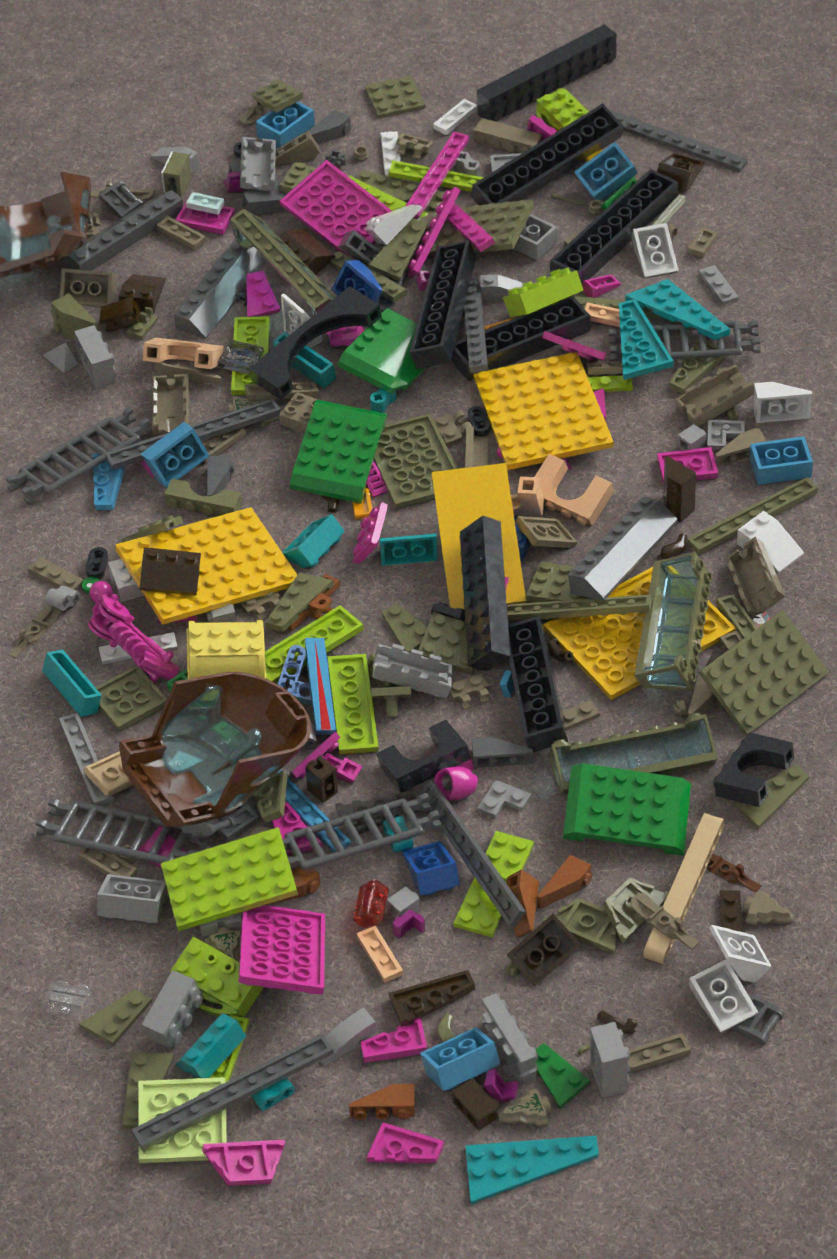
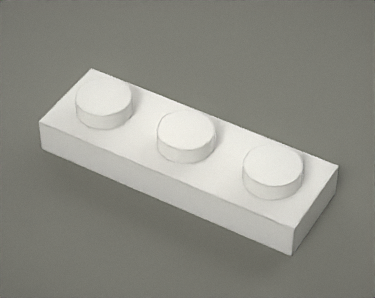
[433,99,477,135]

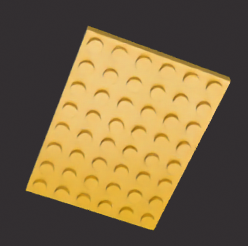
[473,352,614,470]
[115,507,297,624]
[543,563,736,700]

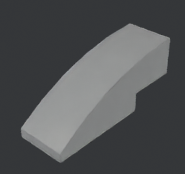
[320,1007,376,1066]

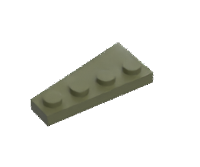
[733,764,809,830]

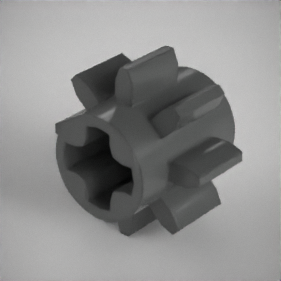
[325,150,346,170]

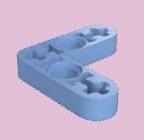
[278,645,332,706]

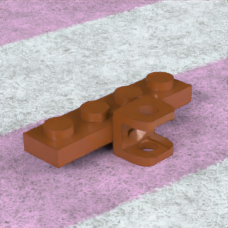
[287,574,341,631]

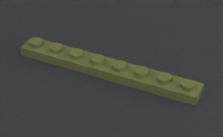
[687,477,818,555]
[507,595,652,622]

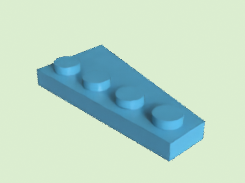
[92,453,126,510]

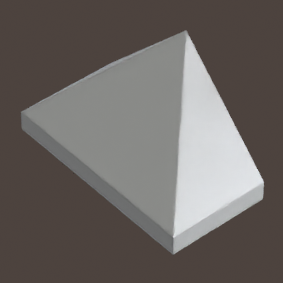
[43,343,78,374]

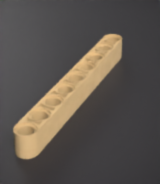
[643,813,725,964]

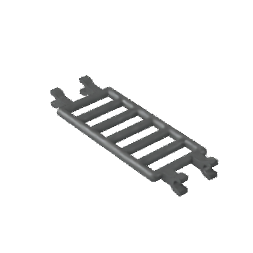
[609,320,761,361]
[6,407,152,504]
[282,793,442,870]
[35,798,210,864]

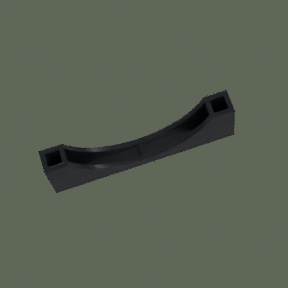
[248,287,382,400]

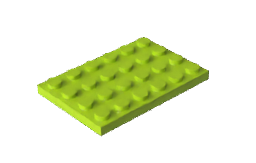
[161,827,298,931]

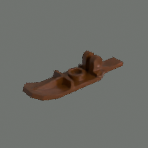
[706,853,762,893]

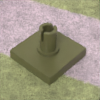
[371,686,411,717]

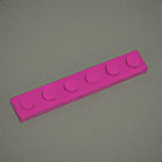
[406,187,460,278]
[436,202,495,252]

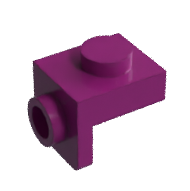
[223,172,244,193]
[392,909,425,939]
[484,1068,518,1103]

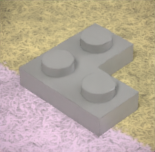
[707,420,745,451]
[477,780,532,818]

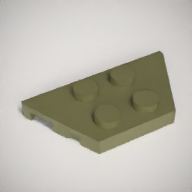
[122,515,183,542]
[603,878,669,943]
[542,898,615,955]

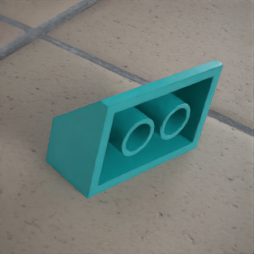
[282,514,345,568]
[379,533,438,566]
[175,1013,246,1079]

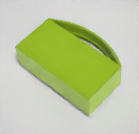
[536,88,589,131]
[503,268,583,317]
[170,937,264,1017]

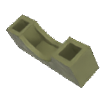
[164,479,242,516]

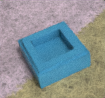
[499,671,515,698]

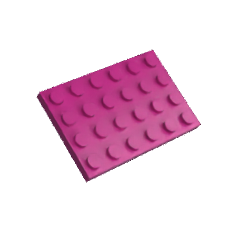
[279,160,392,260]
[238,905,325,995]

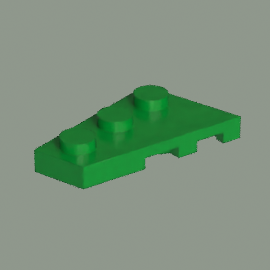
[535,1043,590,1109]

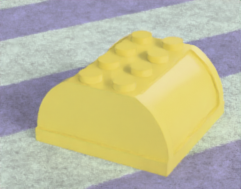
[186,620,266,695]

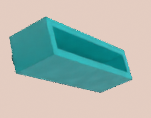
[272,331,337,388]
[42,649,102,717]

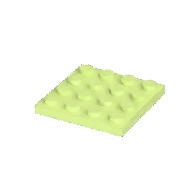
[139,1077,227,1163]

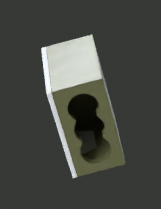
[161,151,192,198]

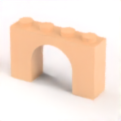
[143,337,224,369]
[535,454,615,526]
[511,477,545,517]

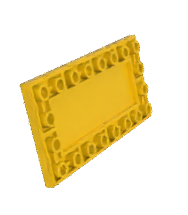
[432,463,526,610]

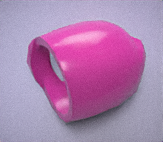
[434,767,478,800]

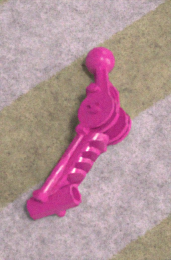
[88,581,179,684]

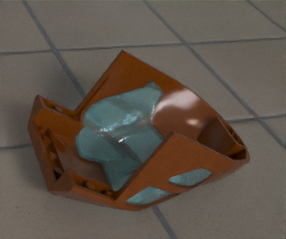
[0,172,91,278]
[119,672,311,826]

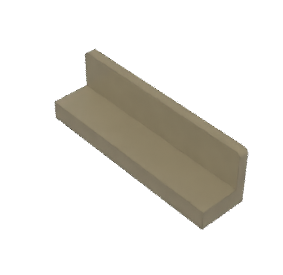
[465,426,488,468]

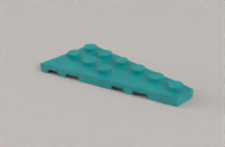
[625,279,730,340]
[619,299,674,380]
[465,1135,599,1205]

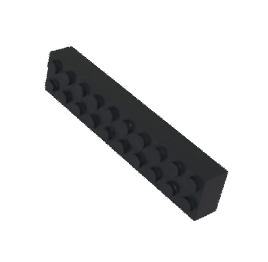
[477,24,617,122]
[470,103,624,205]
[550,169,678,284]
[410,240,476,369]

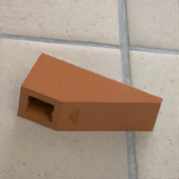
[506,869,539,937]
[349,1084,415,1120]

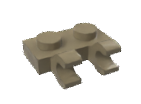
[396,133,433,159]
[433,410,471,446]
[238,592,280,620]
[449,673,489,710]

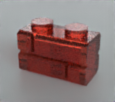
[353,879,389,928]

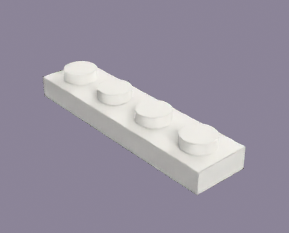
[381,132,401,178]
[99,632,178,665]

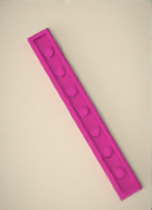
[405,132,469,219]

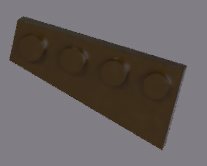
[388,970,475,1027]

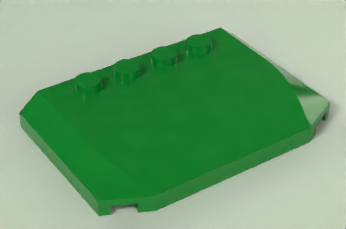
[337,308,427,394]

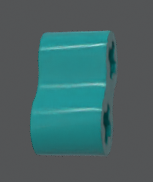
[370,388,397,413]
[382,816,414,853]
[251,1078,295,1111]

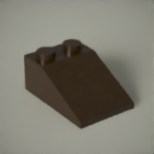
[657,153,705,192]
[119,274,166,313]
[507,913,582,986]

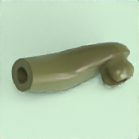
[437,1014,456,1043]

